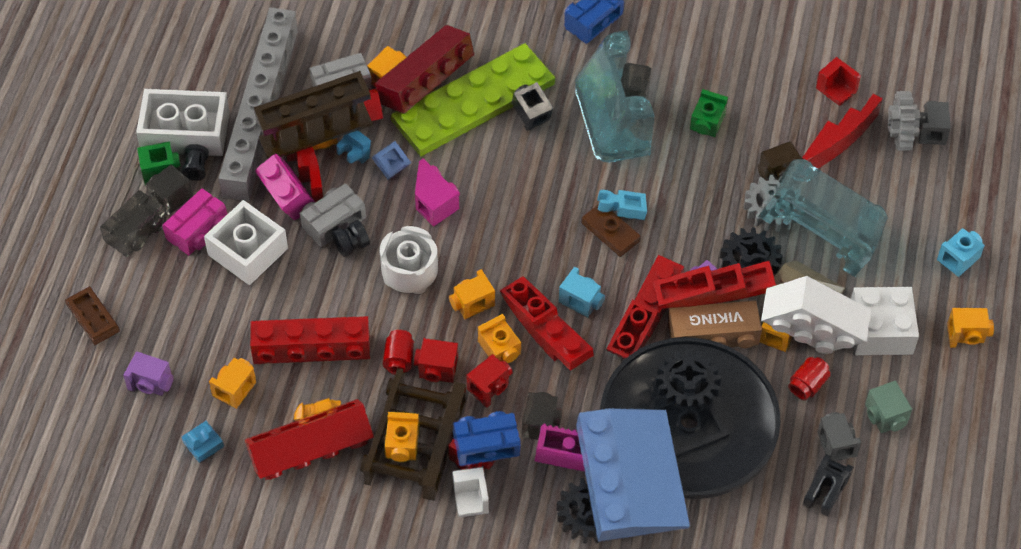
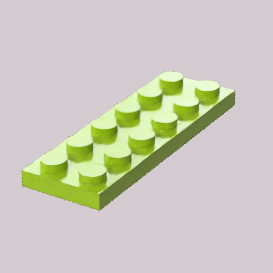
[391,43,555,157]

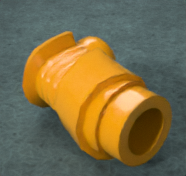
[294,398,341,421]

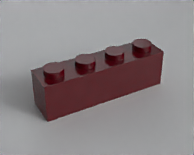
[375,25,475,114]

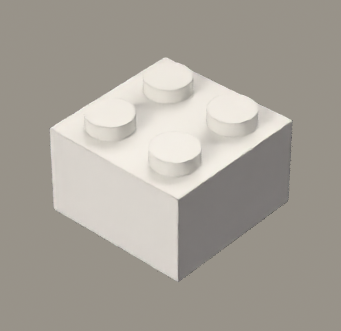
[204,200,288,285]
[851,287,919,355]

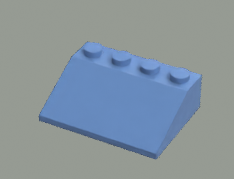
[576,409,690,542]

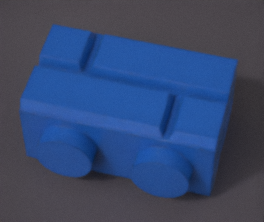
[564,0,624,44]
[453,411,521,466]

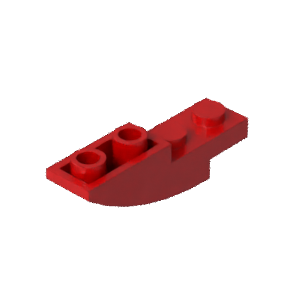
[606,255,684,359]
[500,276,594,371]

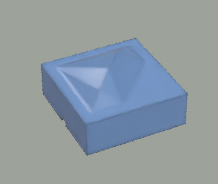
[372,141,411,180]

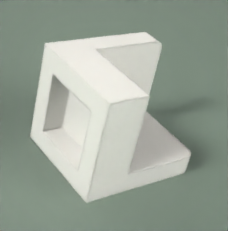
[453,467,489,517]

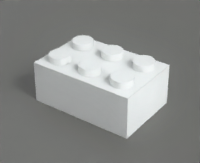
[136,89,230,156]
[761,276,871,354]

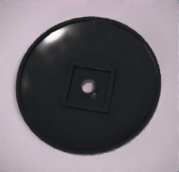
[600,337,781,499]

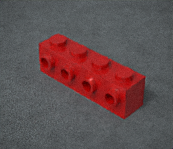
[250,316,370,364]
[244,399,374,480]

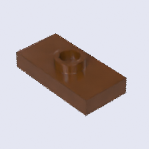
[581,204,641,257]
[65,286,120,346]

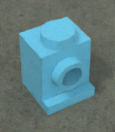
[937,228,985,277]
[559,267,605,318]

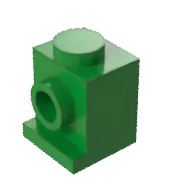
[690,89,728,137]
[137,141,181,186]

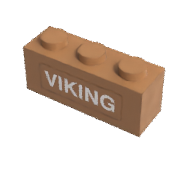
[668,301,762,348]

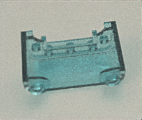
[575,30,655,162]
[758,159,888,277]

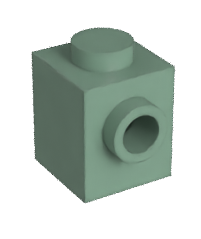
[865,380,912,433]

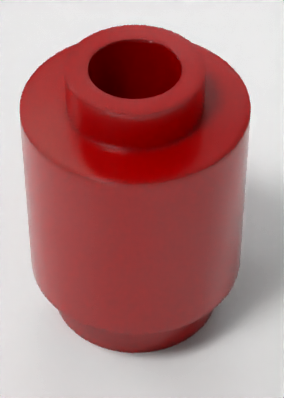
[382,329,415,375]
[788,357,831,401]

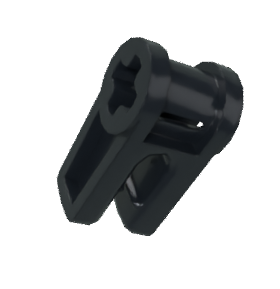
[803,454,854,517]

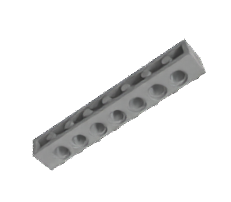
[219,7,298,202]

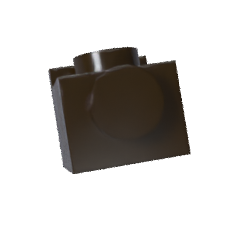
[758,141,804,181]

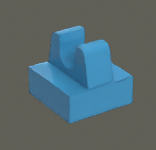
[337,131,371,164]
[181,421,224,463]

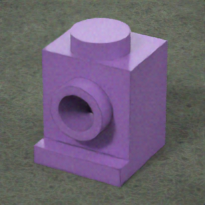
[123,351,173,396]

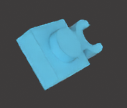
[597,190,647,220]

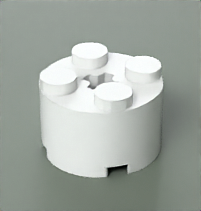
[380,226,438,294]

